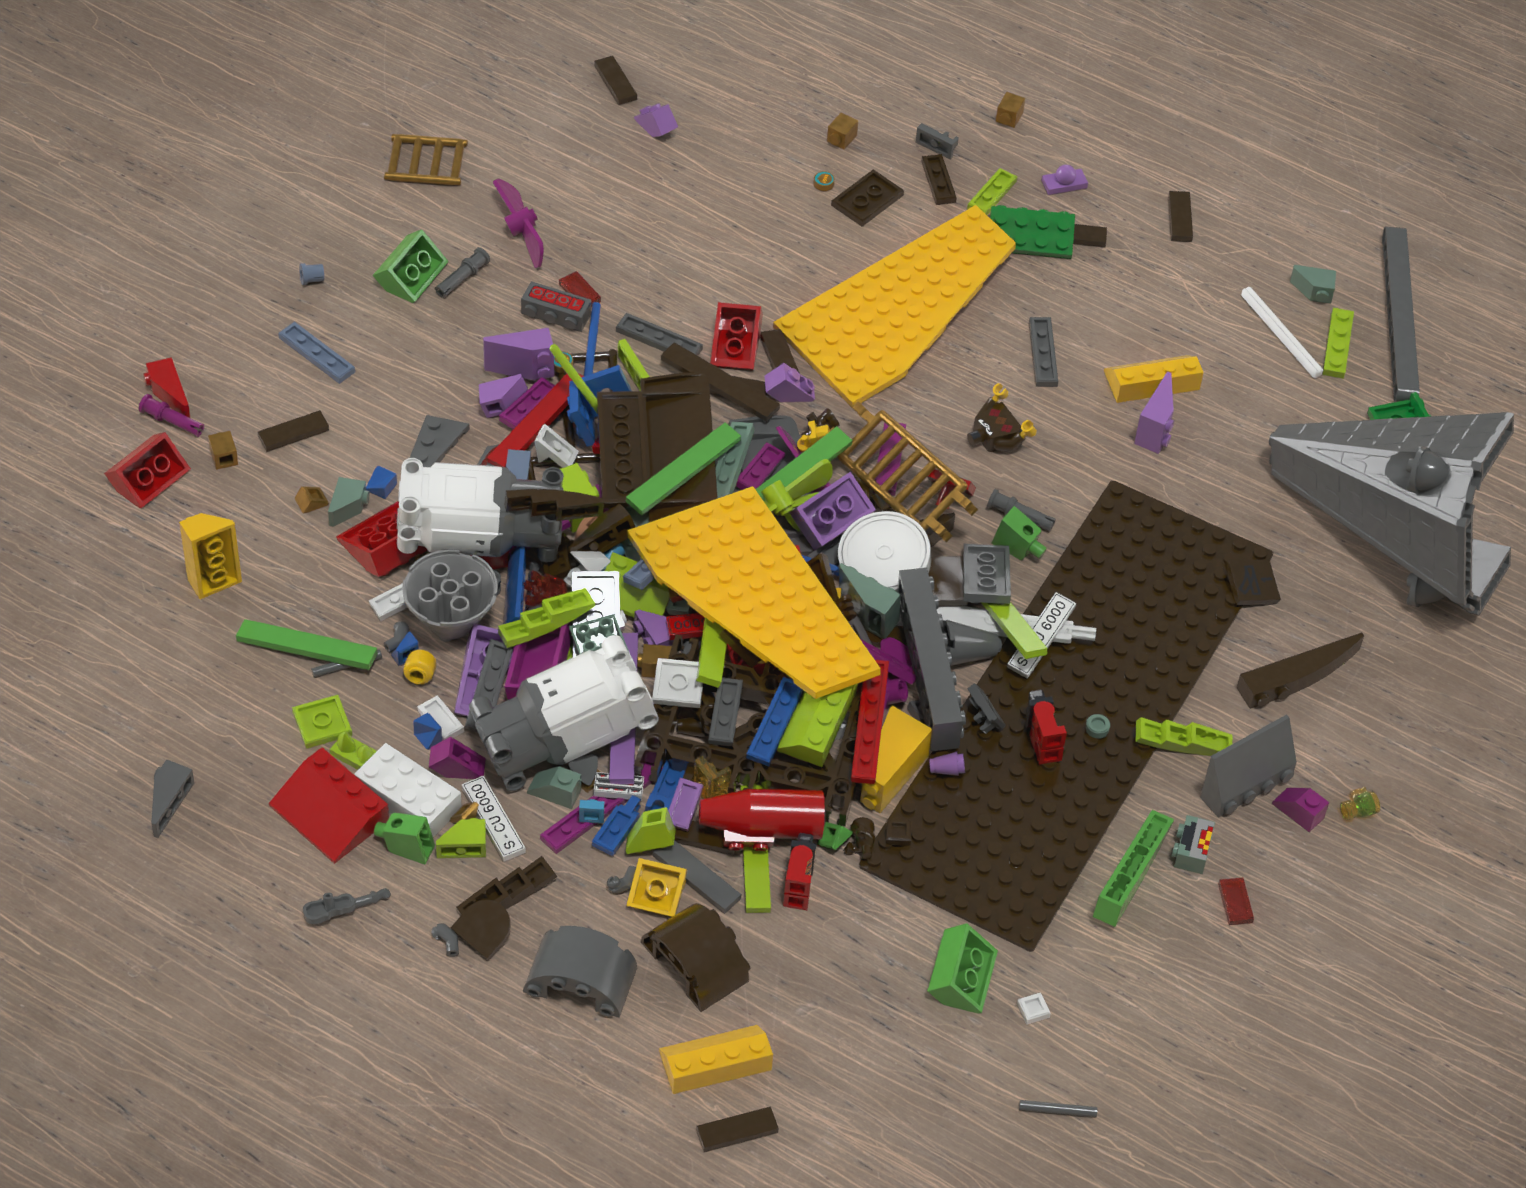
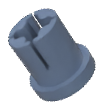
[299,263,324,285]

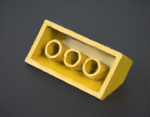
[1104,355,1204,403]
[179,513,242,599]
[659,1025,773,1094]

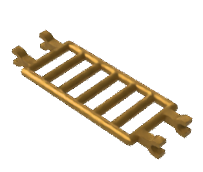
[830,402,978,543]

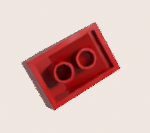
[710,302,763,370]

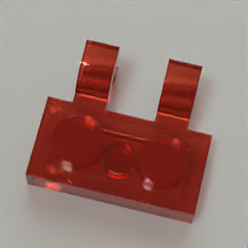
[524,570,567,606]

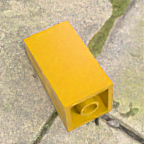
[860,705,932,813]

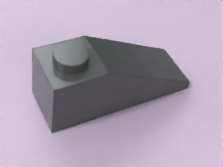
[151,759,194,838]

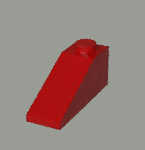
[143,357,190,418]

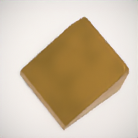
[295,486,329,513]

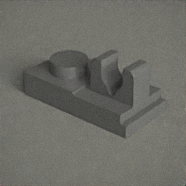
[915,123,959,160]
[967,683,1006,733]

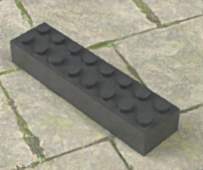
[897,567,966,751]

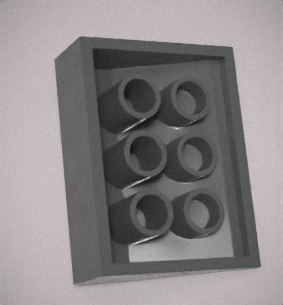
[1200,714,1297,818]

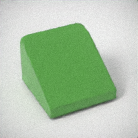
[817,822,853,850]

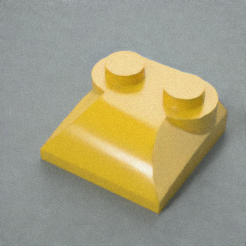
[626,858,687,917]

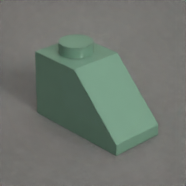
[1290,265,1336,304]
[328,477,370,527]
[527,767,581,809]

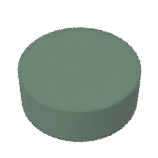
[1085,714,1110,738]

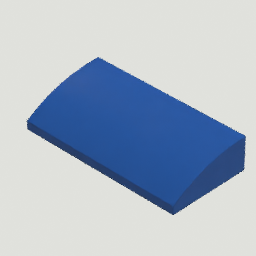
[503,547,526,624]

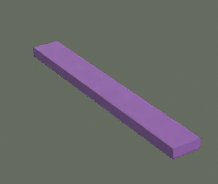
[609,633,638,784]

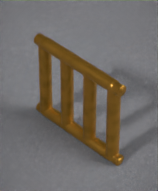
[384,134,468,185]

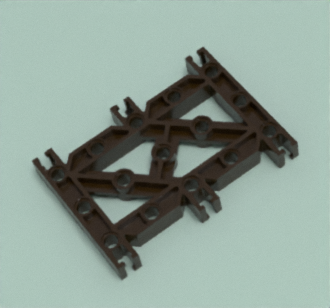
[634,634,863,827]

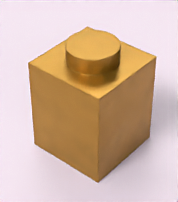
[996,92,1025,128]
[827,113,858,150]
[208,431,238,470]
[637,644,672,678]

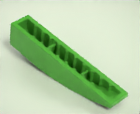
[1093,810,1174,927]

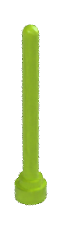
[550,344,598,415]

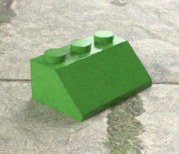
[373,229,449,303]
[928,923,998,1014]

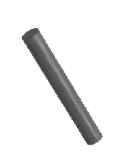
[311,649,382,677]
[1019,1100,1097,1117]

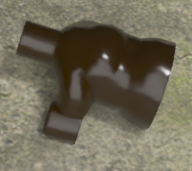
[801,408,840,436]
[844,817,876,859]

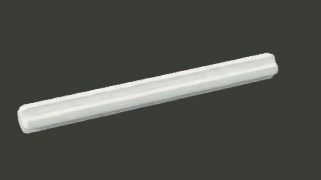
[1241,287,1323,378]

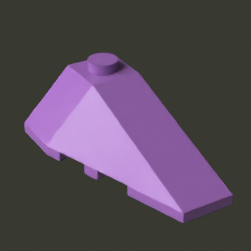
[454,624,515,717]

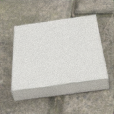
[652,658,703,708]

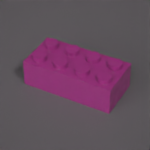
[504,622,572,700]

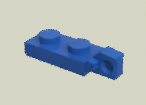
[592,795,641,856]

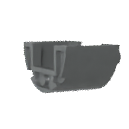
[523,926,637,1018]

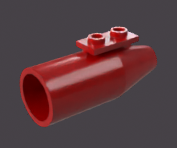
[699,789,825,851]

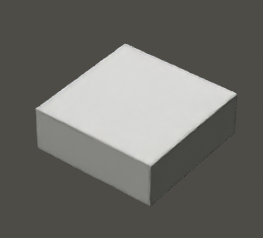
[1017,993,1051,1025]

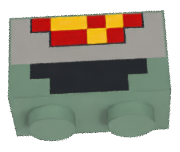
[1171,815,1215,874]

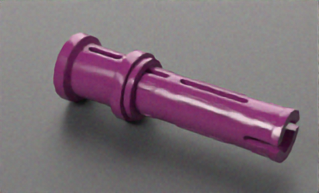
[138,394,205,437]

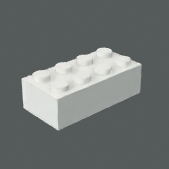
[354,743,462,837]

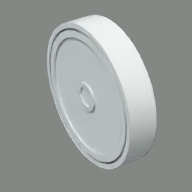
[838,511,931,591]

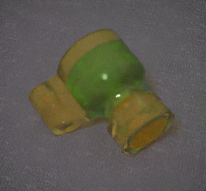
[1340,787,1380,820]

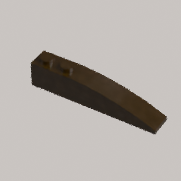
[1237,632,1364,709]

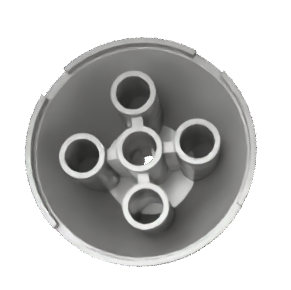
[402,550,498,642]

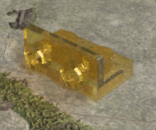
[694,756,731,799]

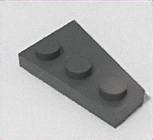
[410,415,470,467]

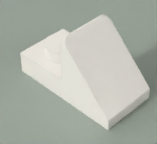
[534,424,579,468]
[564,551,611,588]

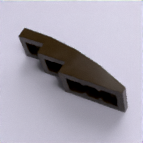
[504,489,604,521]
[456,856,557,915]

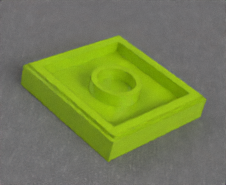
[292,695,353,749]

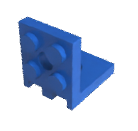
[567,365,632,447]

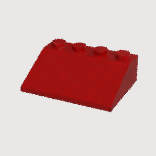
[336,501,427,577]
[269,747,389,864]

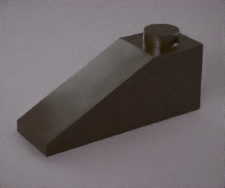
[568,503,636,566]

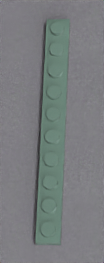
[667,422,755,615]

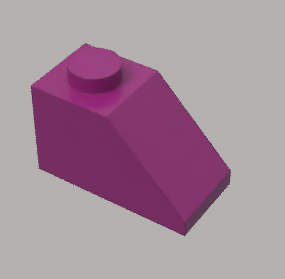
[429,737,486,779]
[1272,788,1329,833]

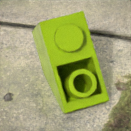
[625,807,676,854]

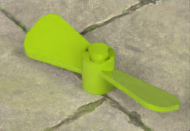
[761,459,833,516]

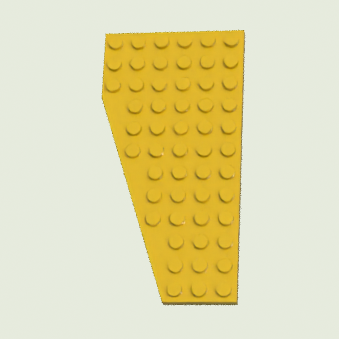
[773,205,1016,407]
[627,486,880,699]

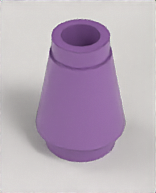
[930,752,965,776]

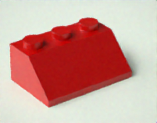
[104,432,191,508]

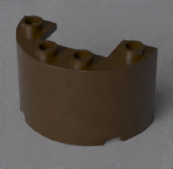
[641,903,751,1012]

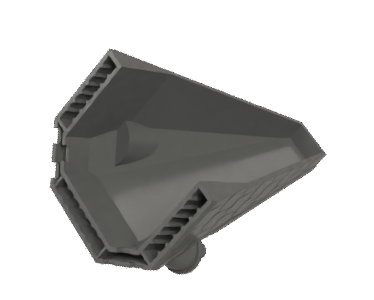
[1269,412,1514,616]

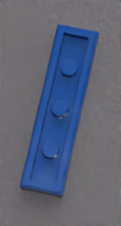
[746,677,804,766]

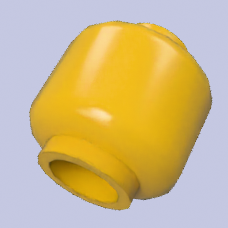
[403,650,437,685]

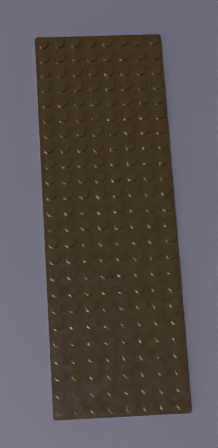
[859,481,1273,952]

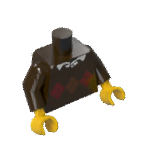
[967,383,1037,452]

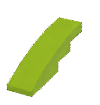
[498,588,595,648]
[1136,717,1233,756]

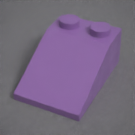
[483,328,554,380]
[1134,372,1174,454]
[789,472,876,551]

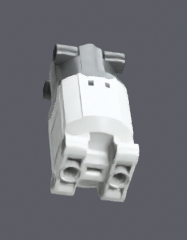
[397,458,564,562]
[469,635,659,791]

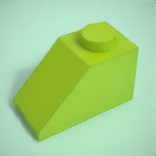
[436,818,486,859]

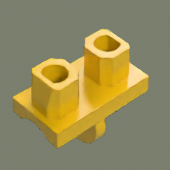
[797,420,830,453]

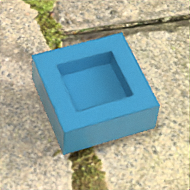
[579,799,604,823]

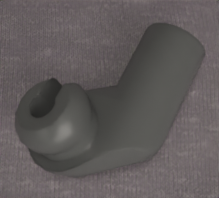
[383,621,410,653]
[607,866,636,893]
[431,923,459,957]

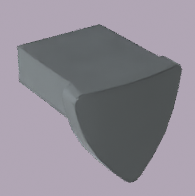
[569,753,598,785]

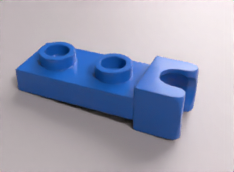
[645,759,685,811]

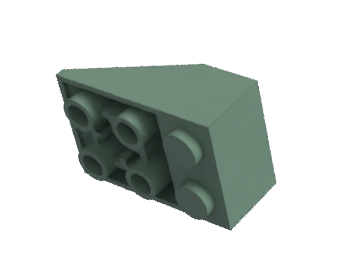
[839,563,900,639]
[569,614,629,655]

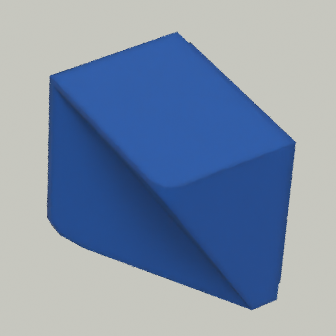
[366,466,397,499]
[391,631,419,666]
[413,713,442,750]

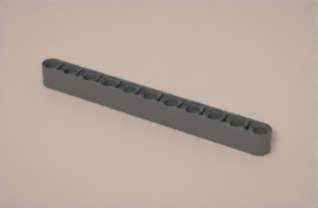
[1382,226,1420,402]

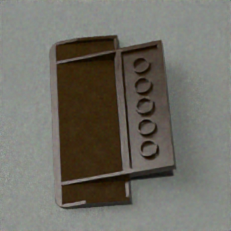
[597,372,718,523]

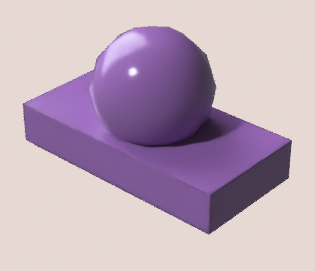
[1041,164,1088,195]
[669,778,704,832]

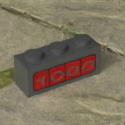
[521,281,591,332]

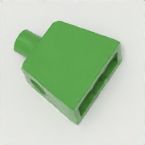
[991,506,1047,560]
[374,813,435,865]

